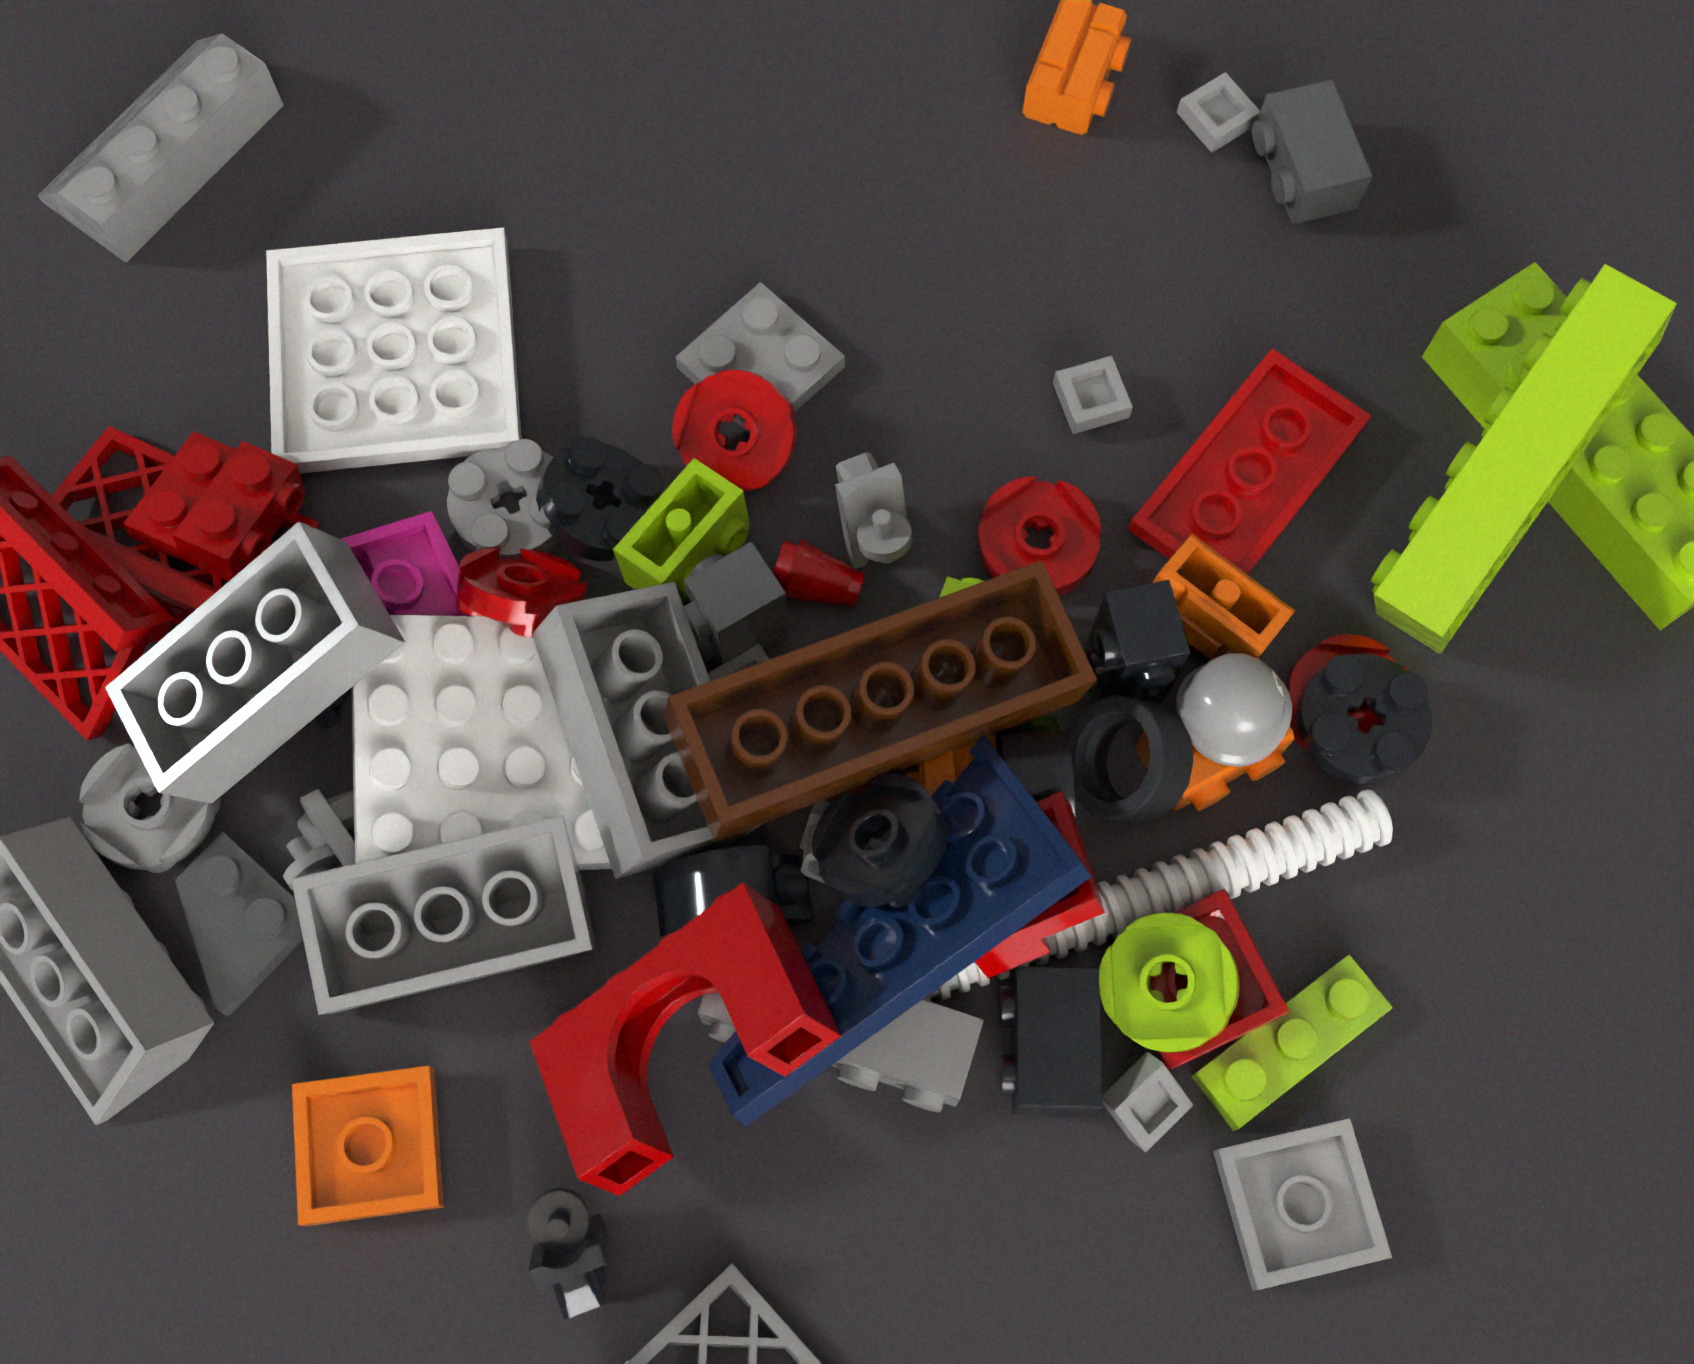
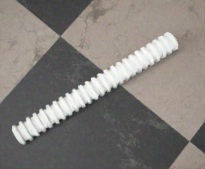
[922,789,1393,1002]

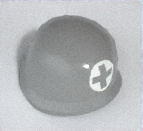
[1175,653,1292,767]

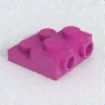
[341,511,472,616]

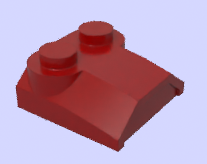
[1104,889,1291,1071]

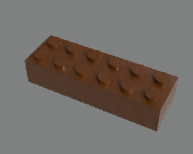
[664,561,1097,842]

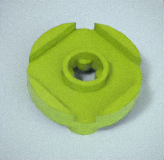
[1099,913,1240,1052]

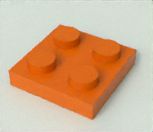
[292,1065,444,1227]

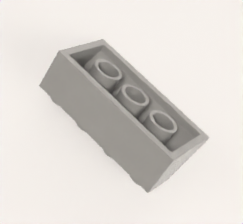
[37,33,284,263]
[291,815,598,1015]
[0,816,214,1125]

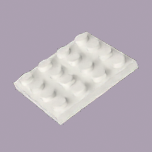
[266,227,522,474]
[351,615,612,870]

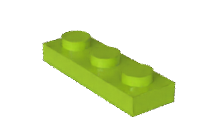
[1191,954,1393,1131]

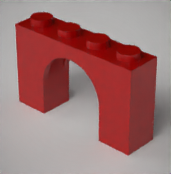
[529,882,841,1196]

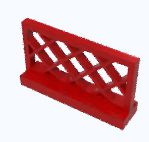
[51,426,322,625]
[0,455,175,741]

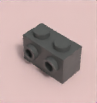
[1252,79,1373,225]
[681,541,788,667]

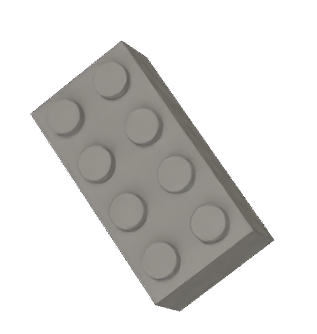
[105,522,405,803]
[532,582,762,879]

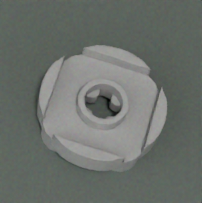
[447,438,558,559]
[79,743,221,873]

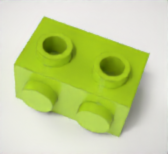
[613,458,750,604]

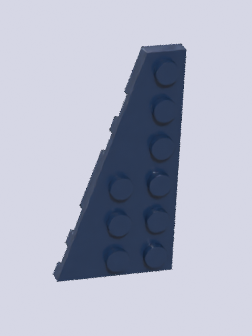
[708,734,1092,1127]

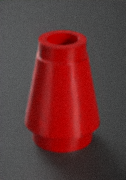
[773,539,865,608]

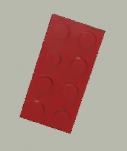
[1128,348,1372,575]

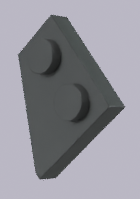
[175,832,303,1017]

